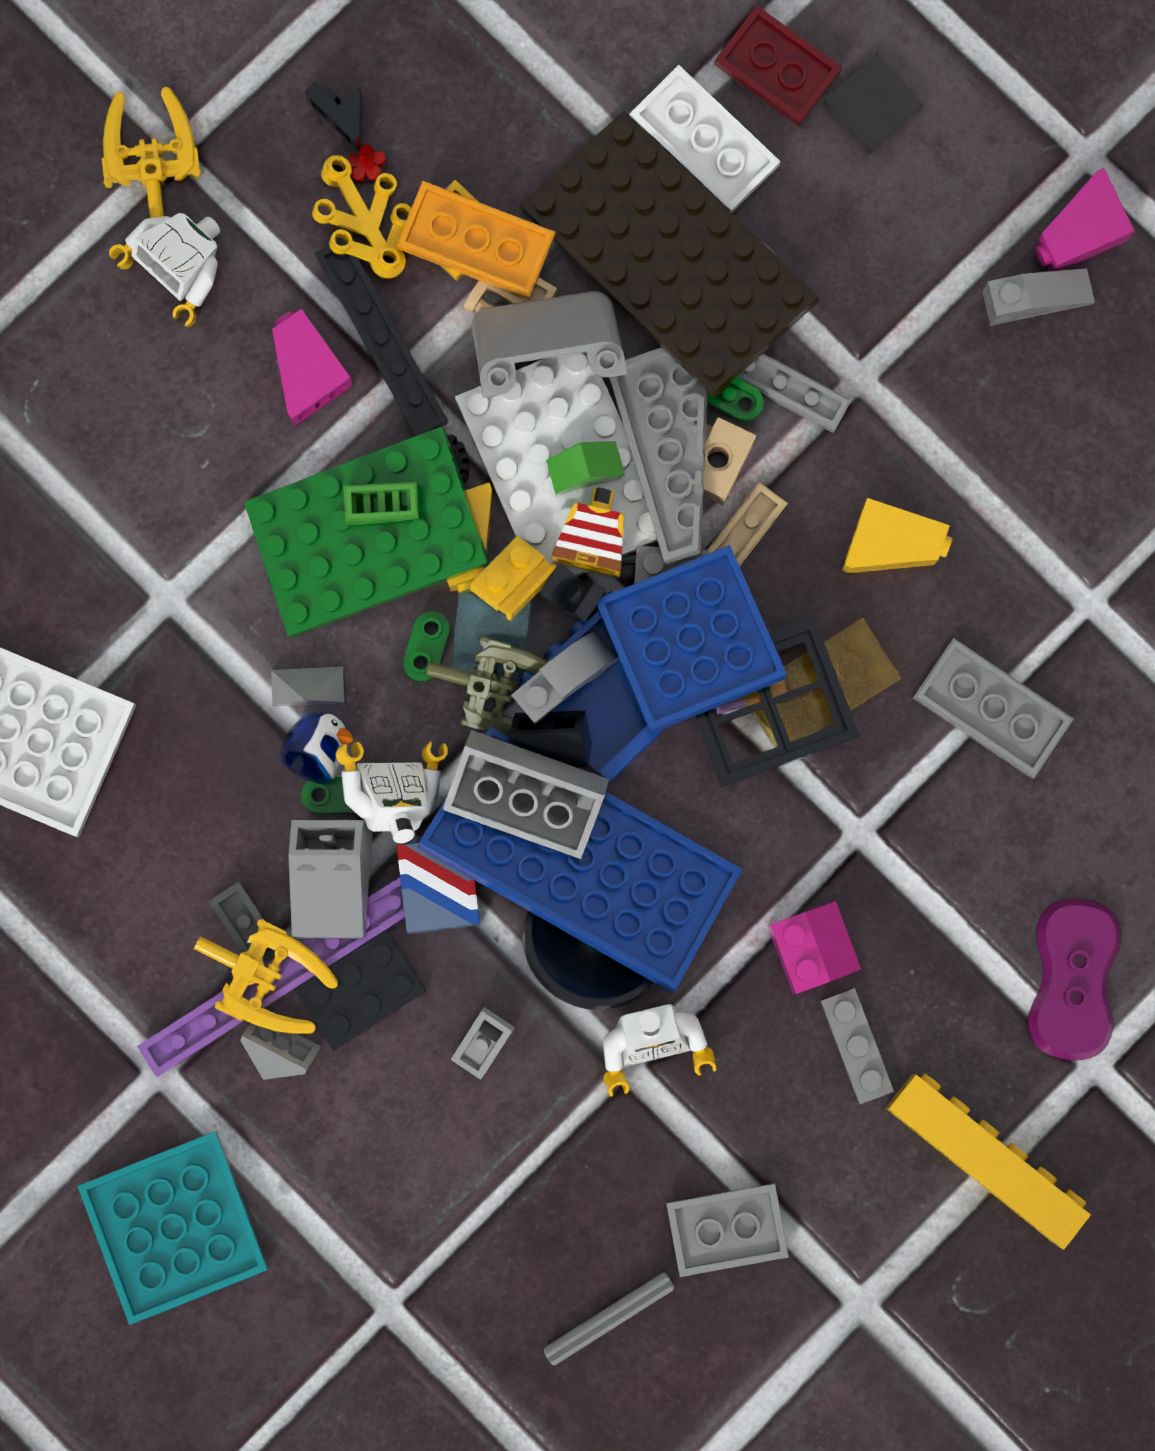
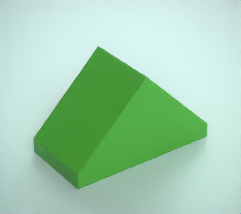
[546,441,625,495]

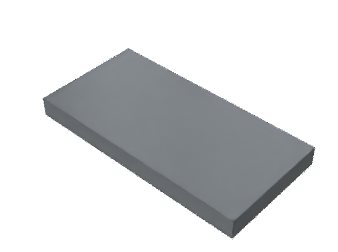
[912,638,1074,779]

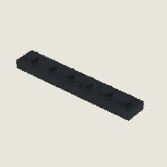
[315,239,449,436]

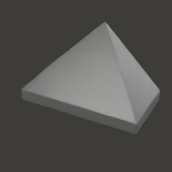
[271,667,345,707]
[240,1023,321,1080]

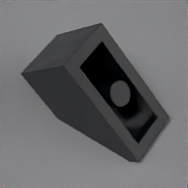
[509,710,592,768]

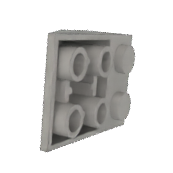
[288,820,373,939]

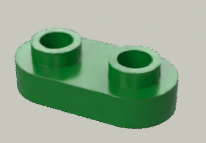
[707,378,764,423]
[403,611,450,683]
[301,777,355,814]

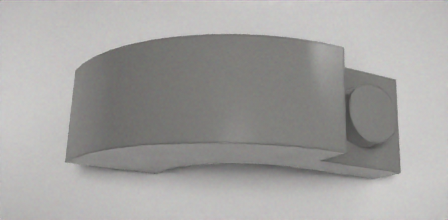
[511,631,619,724]

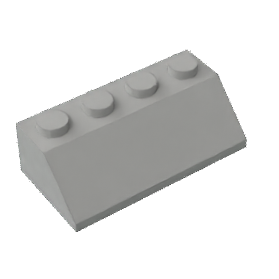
[443,730,609,859]

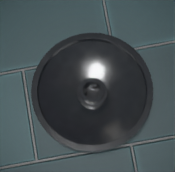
[523,911,654,1010]

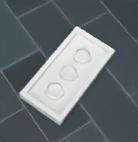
[629,65,780,213]

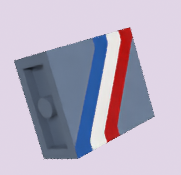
[397,836,481,934]

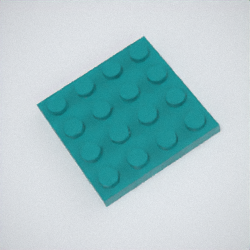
[77,1131,269,1325]

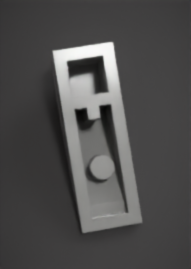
[982,268,1095,326]

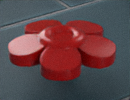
[347,145,386,182]

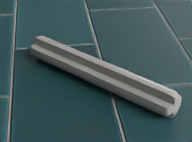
[544,1273,674,1365]

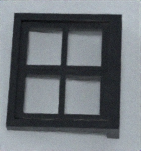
[695,614,859,788]

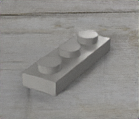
[820,988,894,1104]

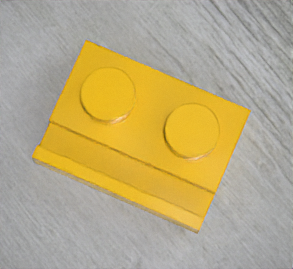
[470,535,557,621]

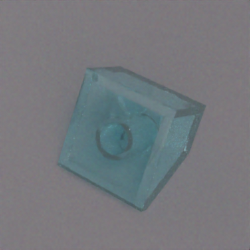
[452,593,532,677]

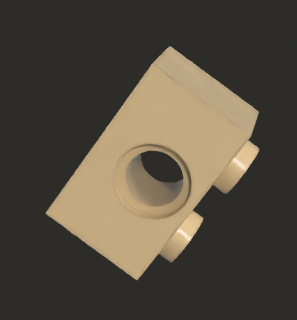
[703,417,757,506]

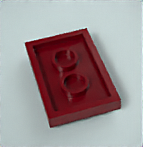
[714,6,842,126]

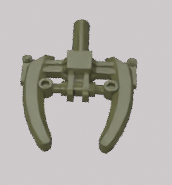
[426,635,548,734]

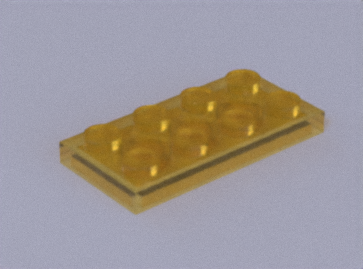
[743,618,902,748]

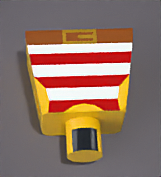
[552,487,624,578]

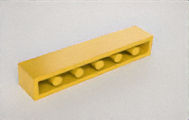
[885,1073,1091,1250]

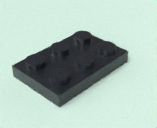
[295,930,426,1051]

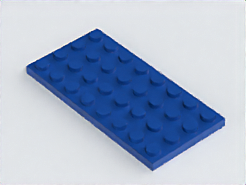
[418,726,743,994]

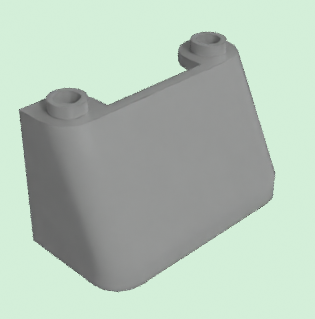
[472,291,627,398]

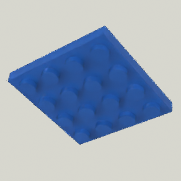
[596,545,787,734]

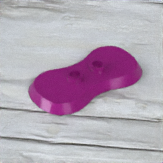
[1028,899,1121,1060]

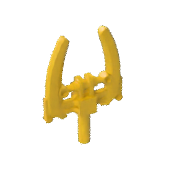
[102,86,201,218]
[194,919,338,1034]

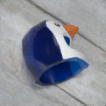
[280,712,353,783]

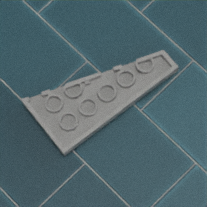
[609,347,708,565]

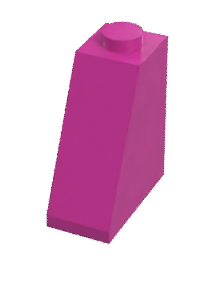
[1035,168,1135,271]
[272,309,354,426]

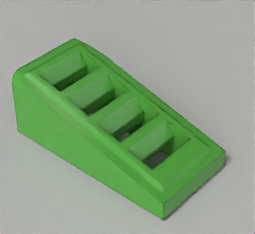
[343,482,419,525]

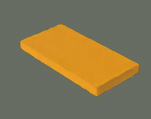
[396,181,556,300]

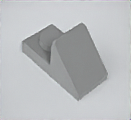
[451,1007,515,1080]

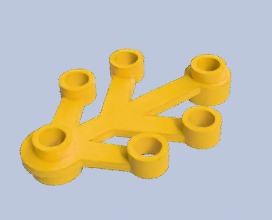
[312,155,411,278]

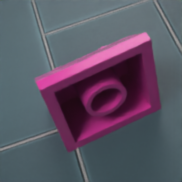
[768,901,861,994]

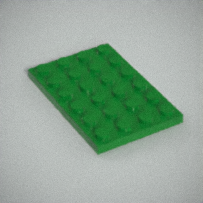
[244,427,490,637]

